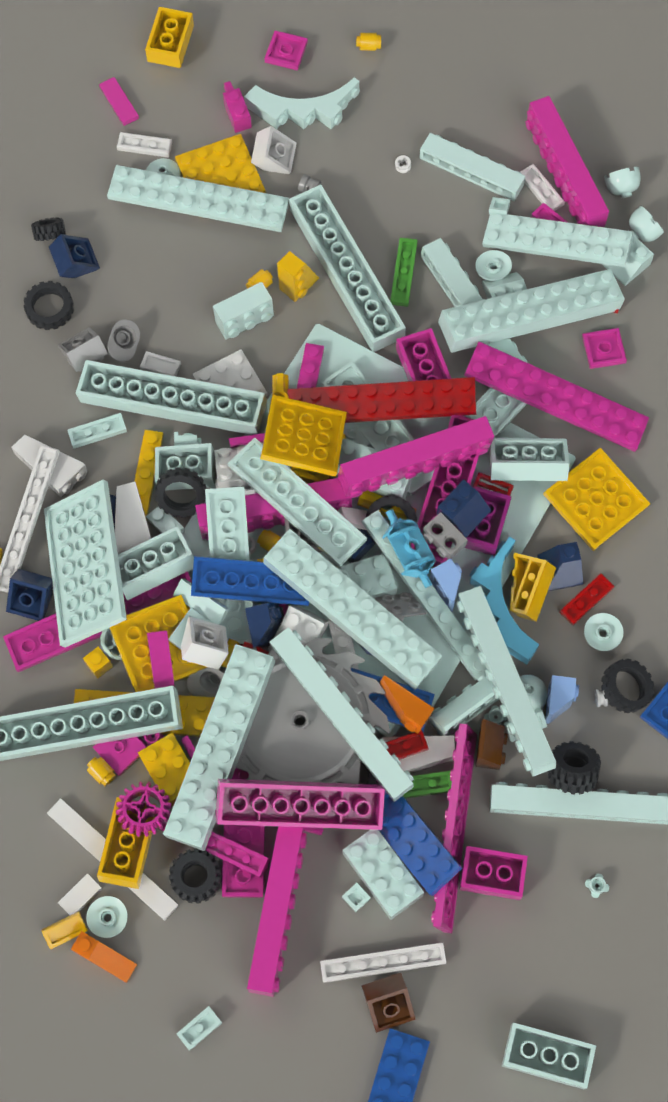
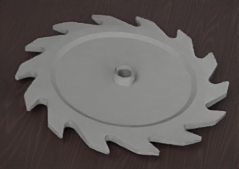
[236,638,390,784]

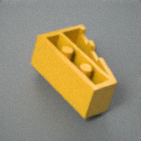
[277,251,319,302]

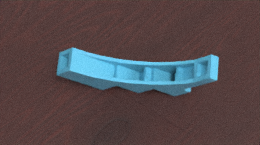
[469,536,539,665]

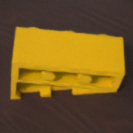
[510,553,556,622]

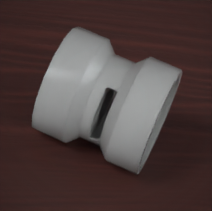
[298,174,322,192]

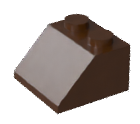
[476,719,508,770]
[361,972,416,1033]

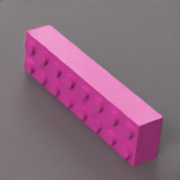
[525,96,609,228]
[410,415,479,567]
[338,416,495,498]
[195,478,352,540]
[215,779,385,830]
[247,826,307,997]

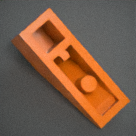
[380,675,434,734]
[71,931,137,983]

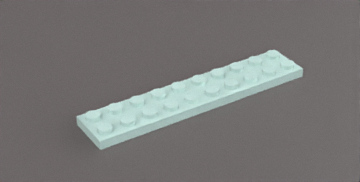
[107,165,289,232]

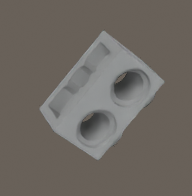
[423,513,468,560]

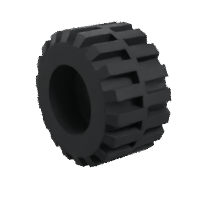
[548,741,601,795]
[169,849,222,904]

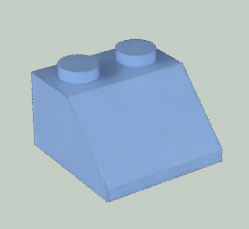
[430,559,462,612]
[545,675,579,724]

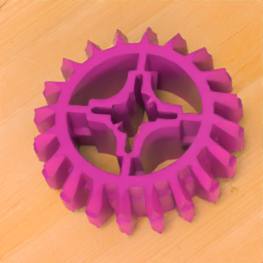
[116,781,171,837]

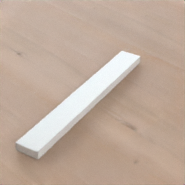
[0,445,60,593]
[47,798,179,921]

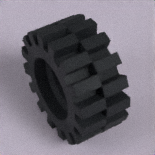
[31,217,66,241]

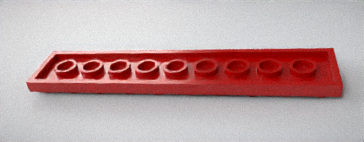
[287,377,476,423]

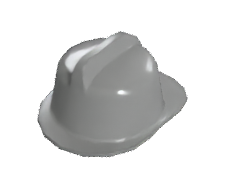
[107,319,140,362]
[187,667,226,697]

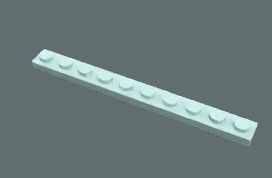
[361,510,487,681]

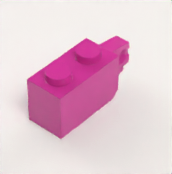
[223,81,252,133]

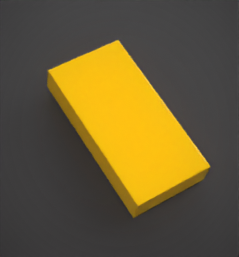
[41,911,88,950]

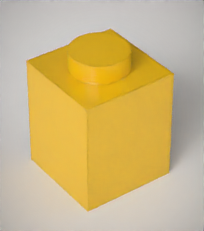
[83,646,113,679]

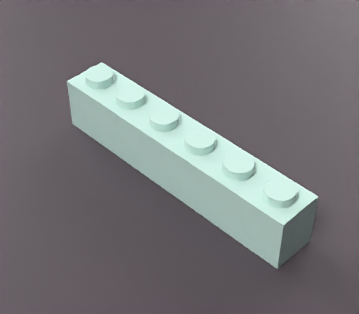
[420,133,525,202]

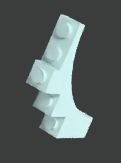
[244,78,360,129]

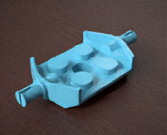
[382,509,436,589]

